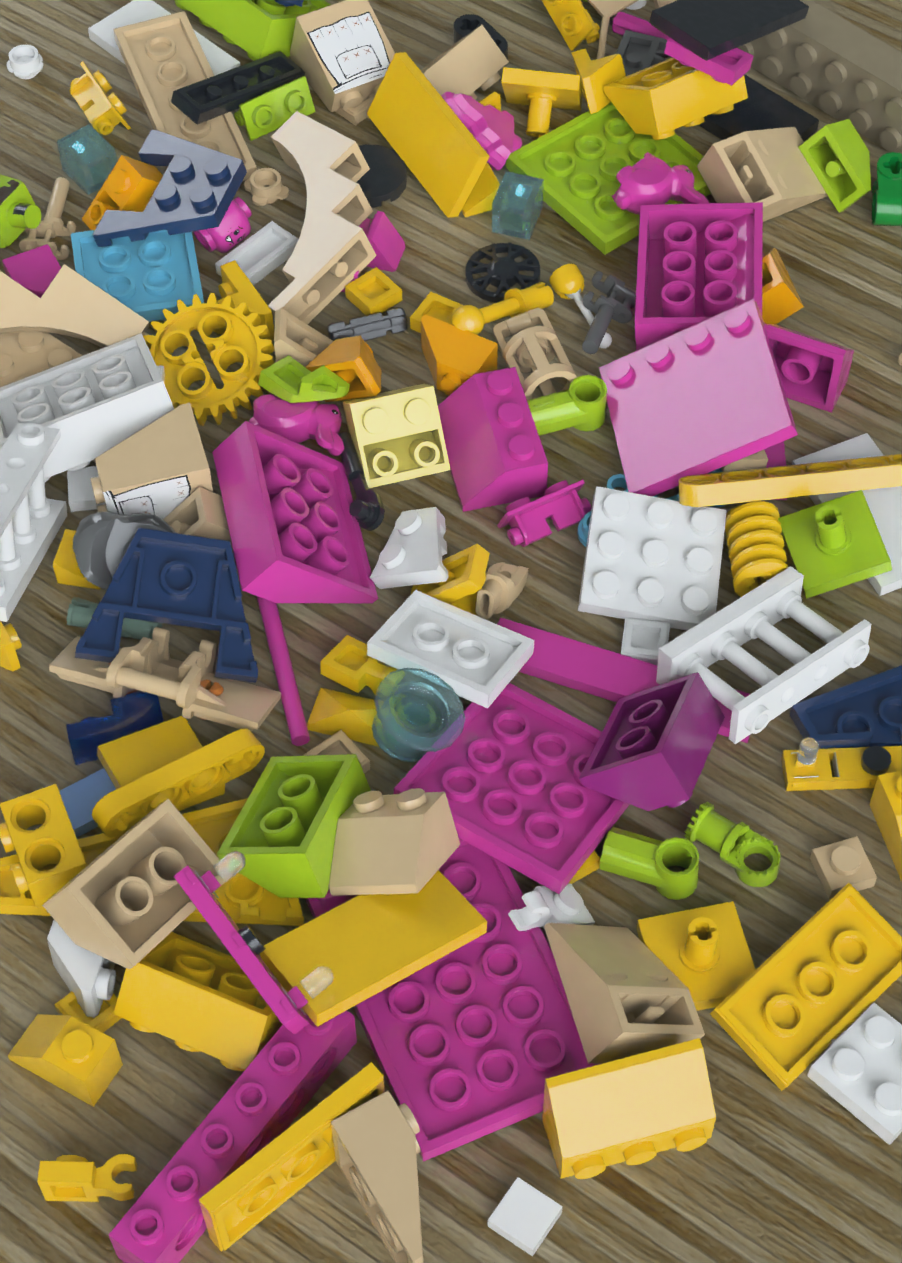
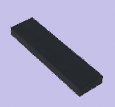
[171,51,305,124]

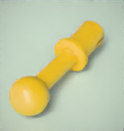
[451,282,554,335]

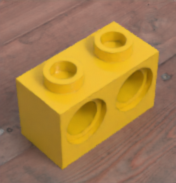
[0,784,87,908]

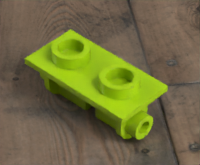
[234,76,316,141]

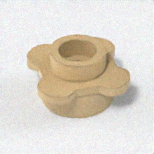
[244,168,289,206]

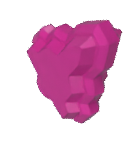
[441,91,522,171]

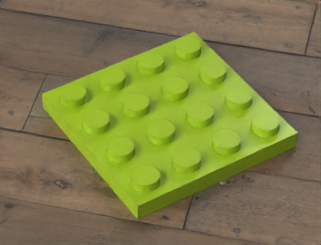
[506,102,711,255]

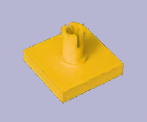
[501,67,583,138]
[636,901,756,1011]

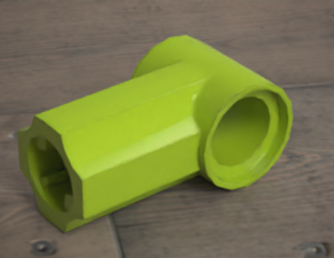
[527,375,607,436]
[600,827,699,900]

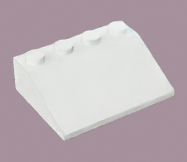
[0,333,174,483]

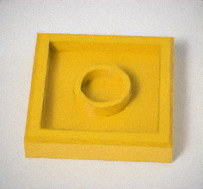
[97,716,225,811]

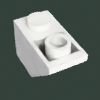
[47,920,116,1018]

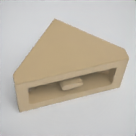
[274,308,333,367]

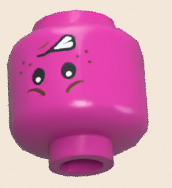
[193,196,252,253]

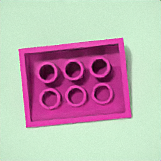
[635,202,763,351]
[212,421,378,604]

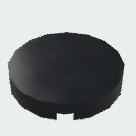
[356,144,407,208]

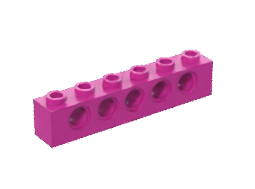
[109,1008,357,1263]

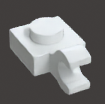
[508,883,595,931]

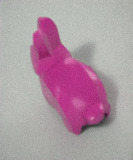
[612,152,709,215]
[249,394,344,456]

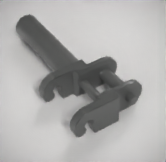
[582,271,636,354]

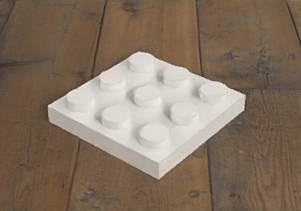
[578,486,727,631]

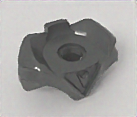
[73,511,176,590]

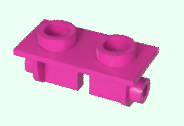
[497,480,592,547]

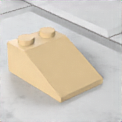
[331,1090,423,1263]

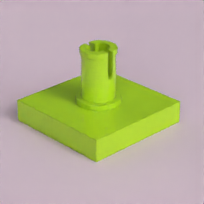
[778,490,892,599]

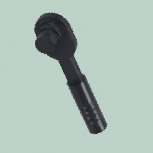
[338,432,385,531]

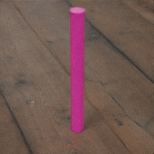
[257,596,310,746]

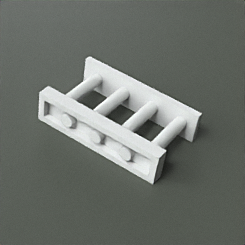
[0,423,67,622]
[656,566,872,744]

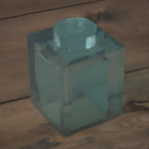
[57,124,117,195]
[492,171,544,240]

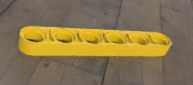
[679,454,902,507]

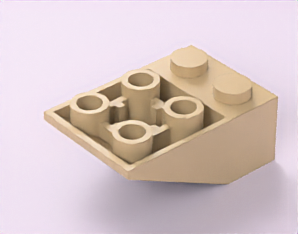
[697,127,828,222]
[544,923,705,1064]

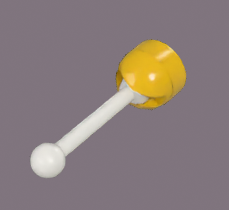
[549,264,612,348]

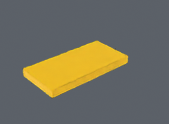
[367,52,490,218]
[260,870,487,1027]
[710,883,902,1091]
[199,1062,385,1251]

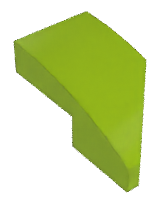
[258,355,350,403]

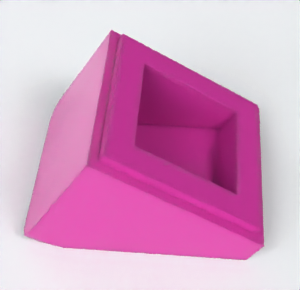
[366,211,405,272]

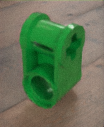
[871,152,902,226]

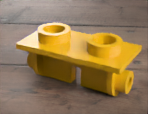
[542,0,600,51]
[70,61,131,135]

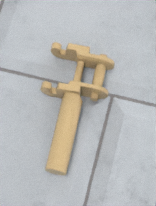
[19,177,76,260]

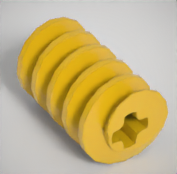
[725,501,788,597]

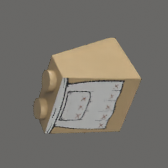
[289,0,395,112]
[90,403,213,519]

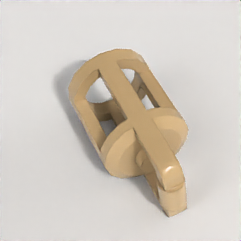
[493,308,577,400]

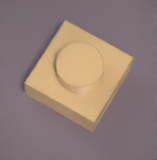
[810,836,877,900]

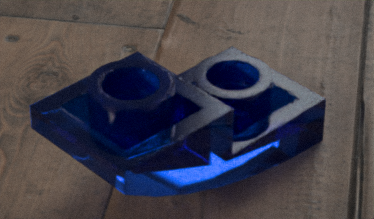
[66,692,164,765]

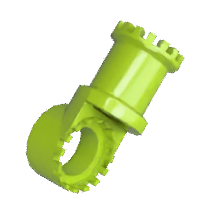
[684,802,781,887]

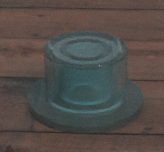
[372,668,465,762]

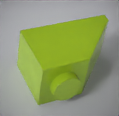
[798,119,871,213]

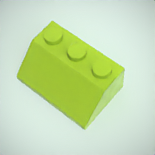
[217,754,371,898]

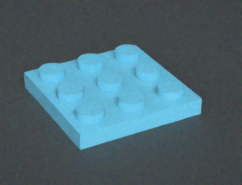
[71,230,204,322]

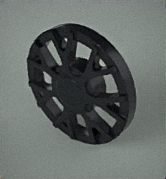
[465,243,540,303]

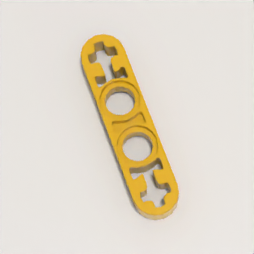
[91,729,265,838]

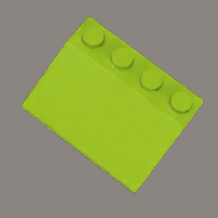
[175,0,331,61]

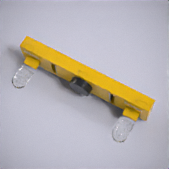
[781,737,902,791]

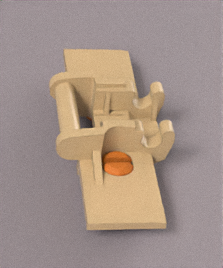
[49,627,281,731]

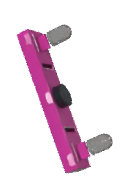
[173,851,334,1034]

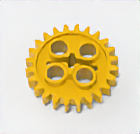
[143,293,275,426]

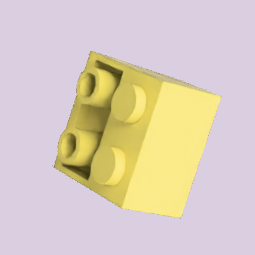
[342,384,451,488]

